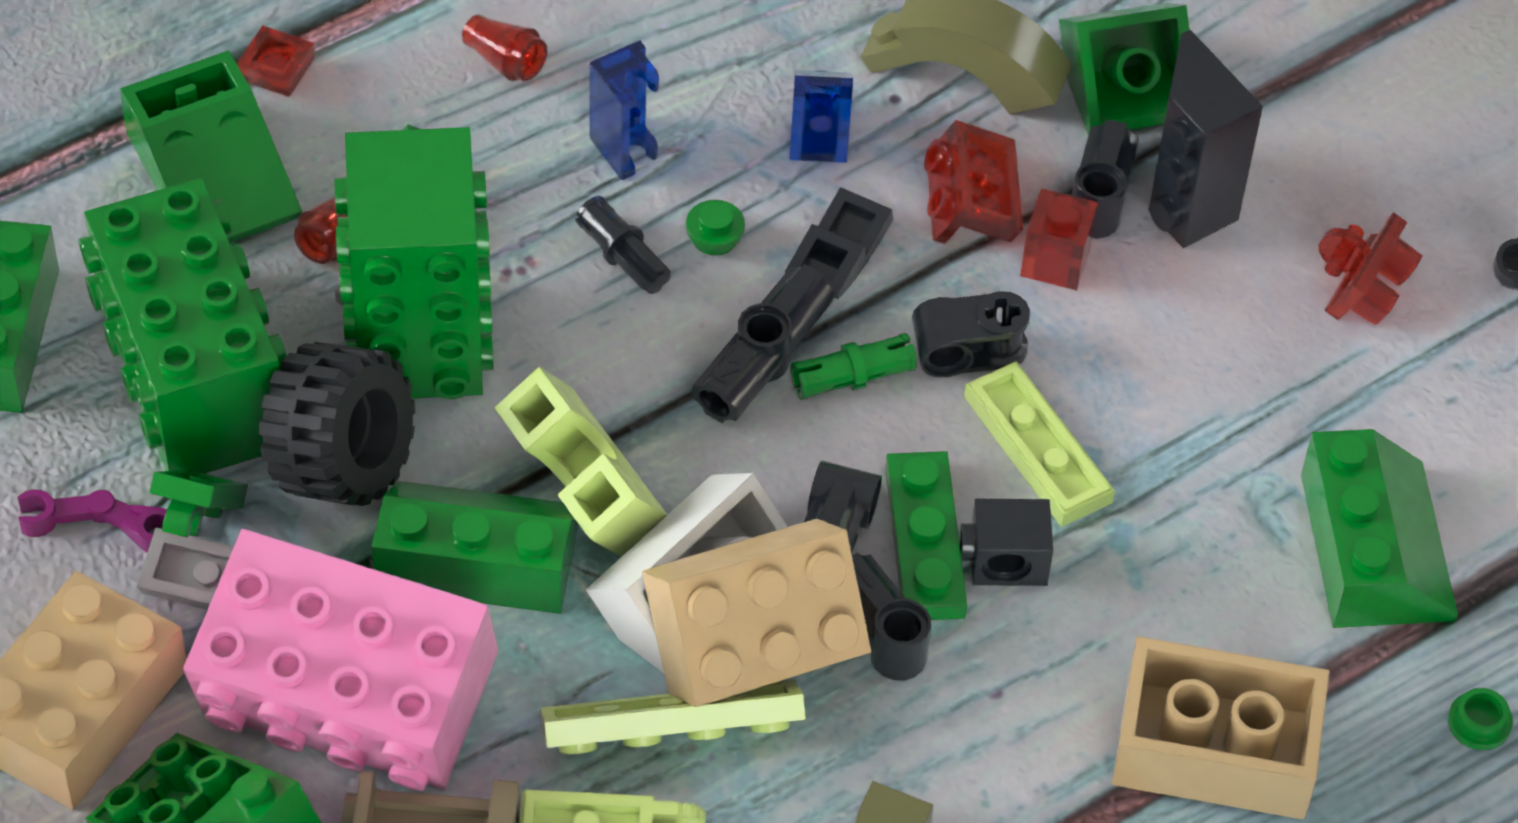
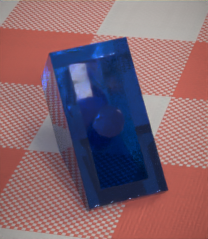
[789,70,853,163]

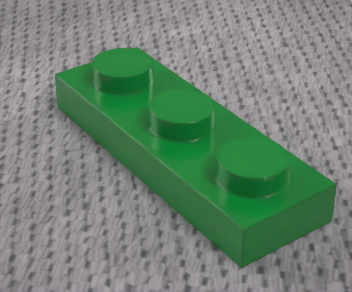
[885,451,967,620]

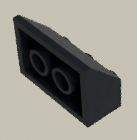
[1148,30,1263,249]

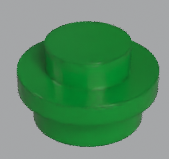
[686,200,745,255]
[1447,688,1513,750]

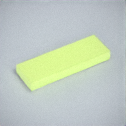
[964,361,1115,527]

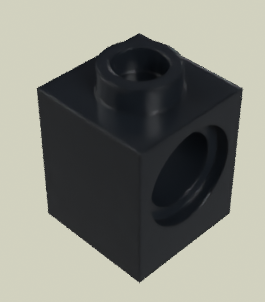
[960,498,1053,586]

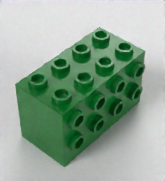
[334,127,494,399]
[78,178,287,474]

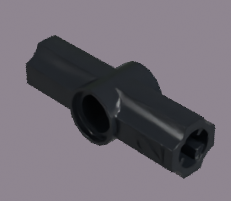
[692,264,834,423]

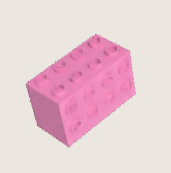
[183,529,499,791]

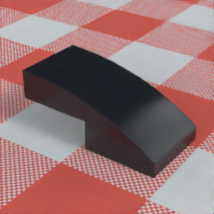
[785,187,893,299]

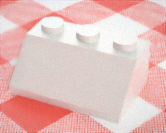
[586,473,787,674]

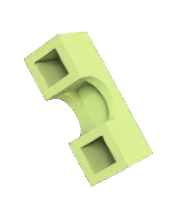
[494,367,667,557]

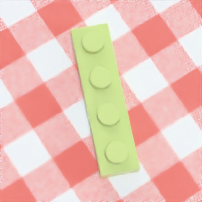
[540,680,805,754]

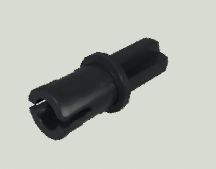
[575,196,671,294]

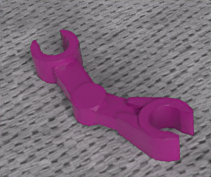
[17,489,167,553]

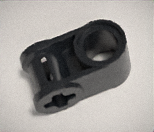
[912,291,1030,377]

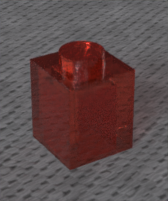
[1020,188,1098,291]

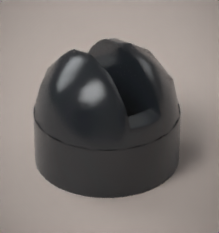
[1493,238,1518,290]

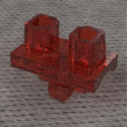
[1318,212,1423,325]

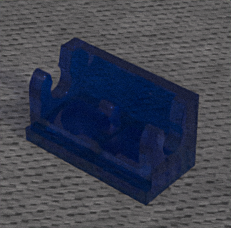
[589,40,659,180]

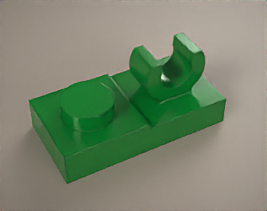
[149,470,248,538]

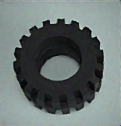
[259,342,415,506]

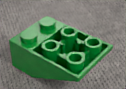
[120,50,303,243]
[85,732,321,823]

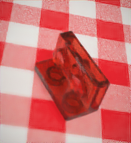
[924,120,1023,244]

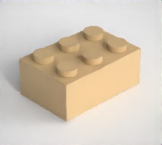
[642,519,871,707]
[0,570,187,810]
[1111,636,1330,820]

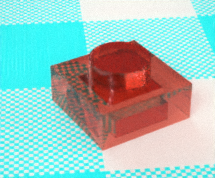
[237,25,315,97]

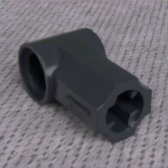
[1068,119,1139,239]
[804,460,882,555]
[852,553,931,681]

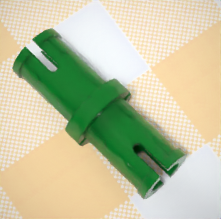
[790,333,917,400]

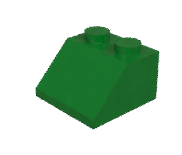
[1059,2,1190,135]

